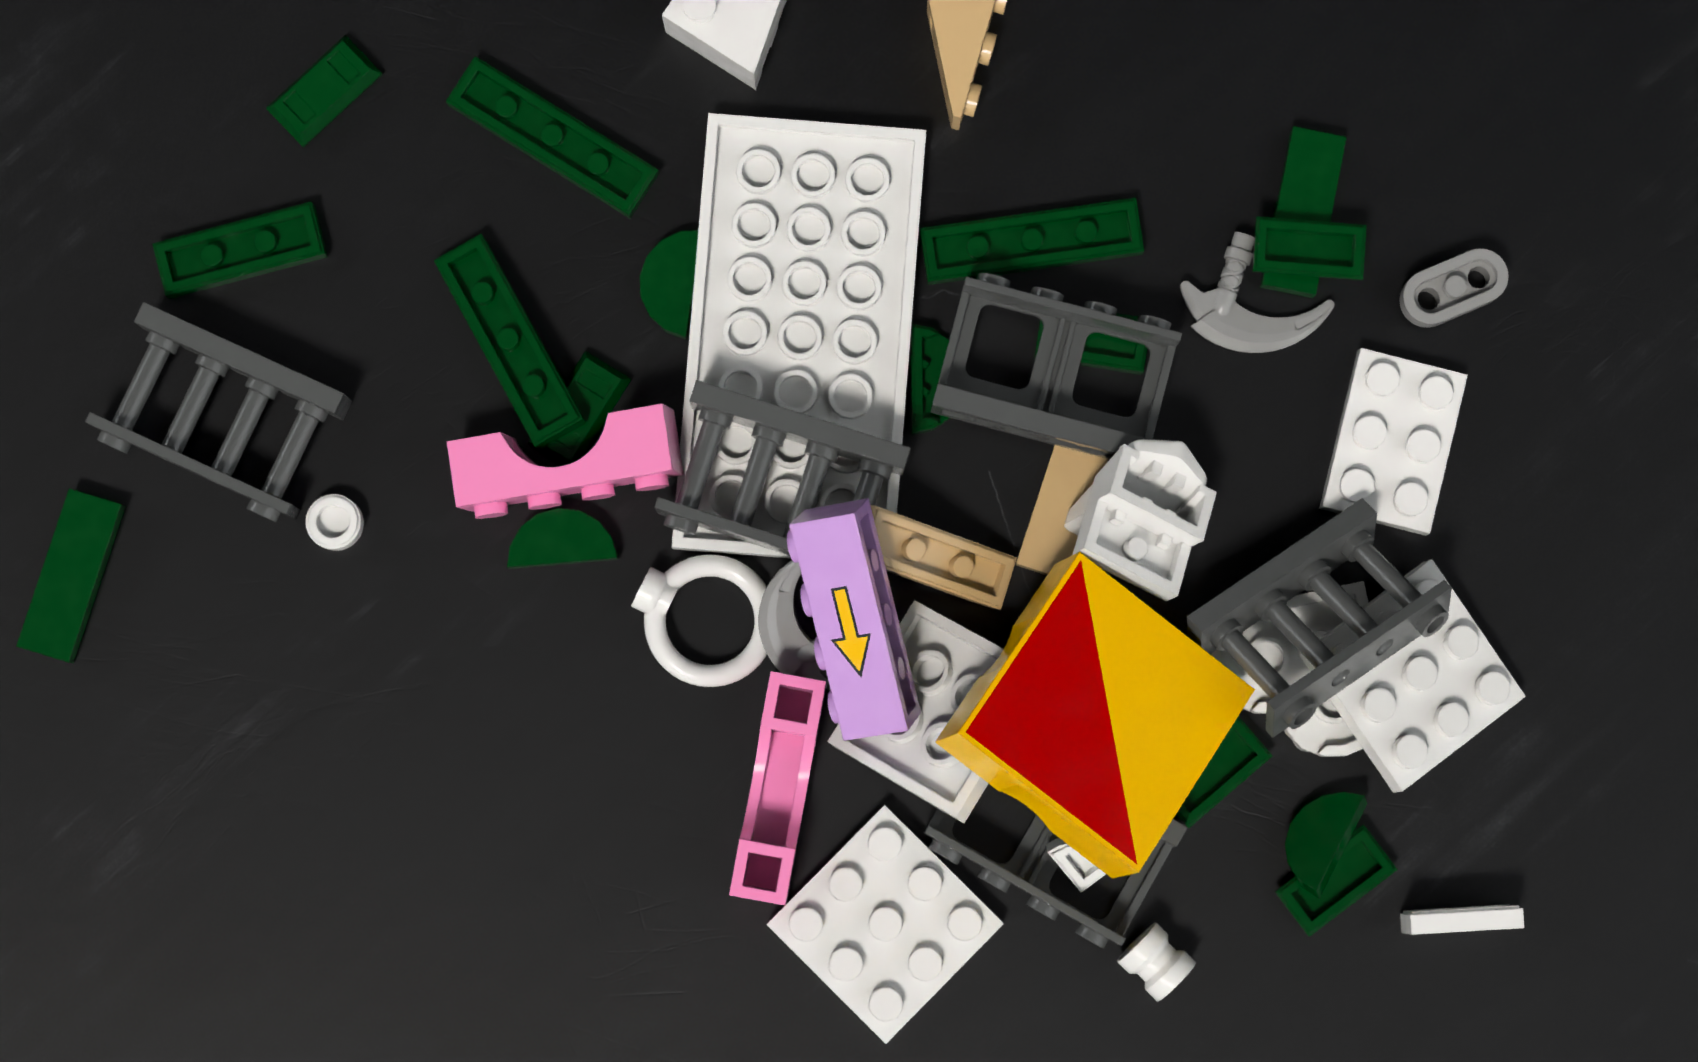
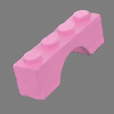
[447,404,684,519]
[729,671,827,906]

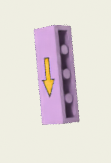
[787,498,921,741]

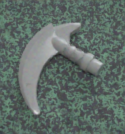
[1180,232,1335,353]
[758,560,831,690]

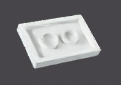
[1319,348,1468,536]

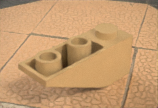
[926,0,1008,130]

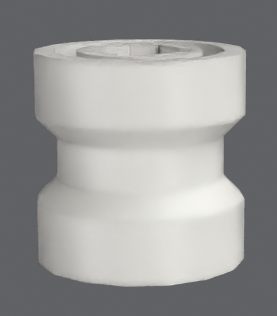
[1117,922,1196,1002]

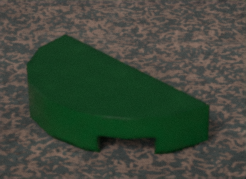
[640,230,698,340]
[911,324,951,435]
[507,508,619,569]
[1285,792,1368,899]

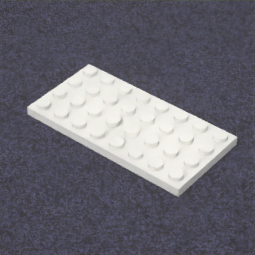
[672,113,926,559]

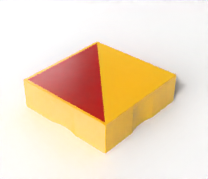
[935,552,1255,879]

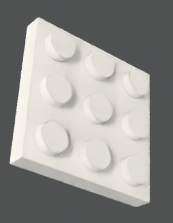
[1299,559,1526,793]
[827,600,1003,823]
[767,805,1004,1044]

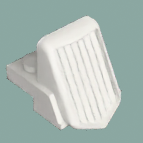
[1064,439,1217,601]

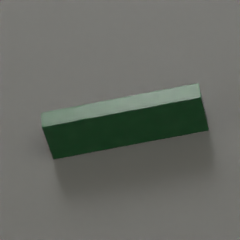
[1260,126,1347,298]
[152,202,328,299]
[16,488,126,664]

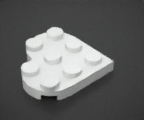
[1210,581,1368,757]

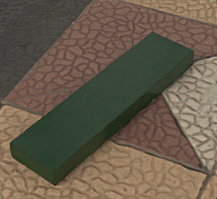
[446,56,659,219]
[920,198,1144,285]
[434,234,586,450]

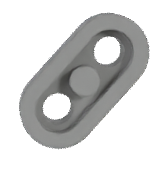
[1399,249,1509,328]

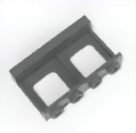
[930,273,1182,460]
[924,808,1188,949]

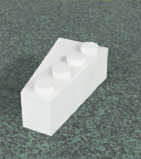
[662,0,786,90]

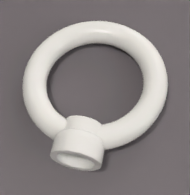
[631,555,767,687]

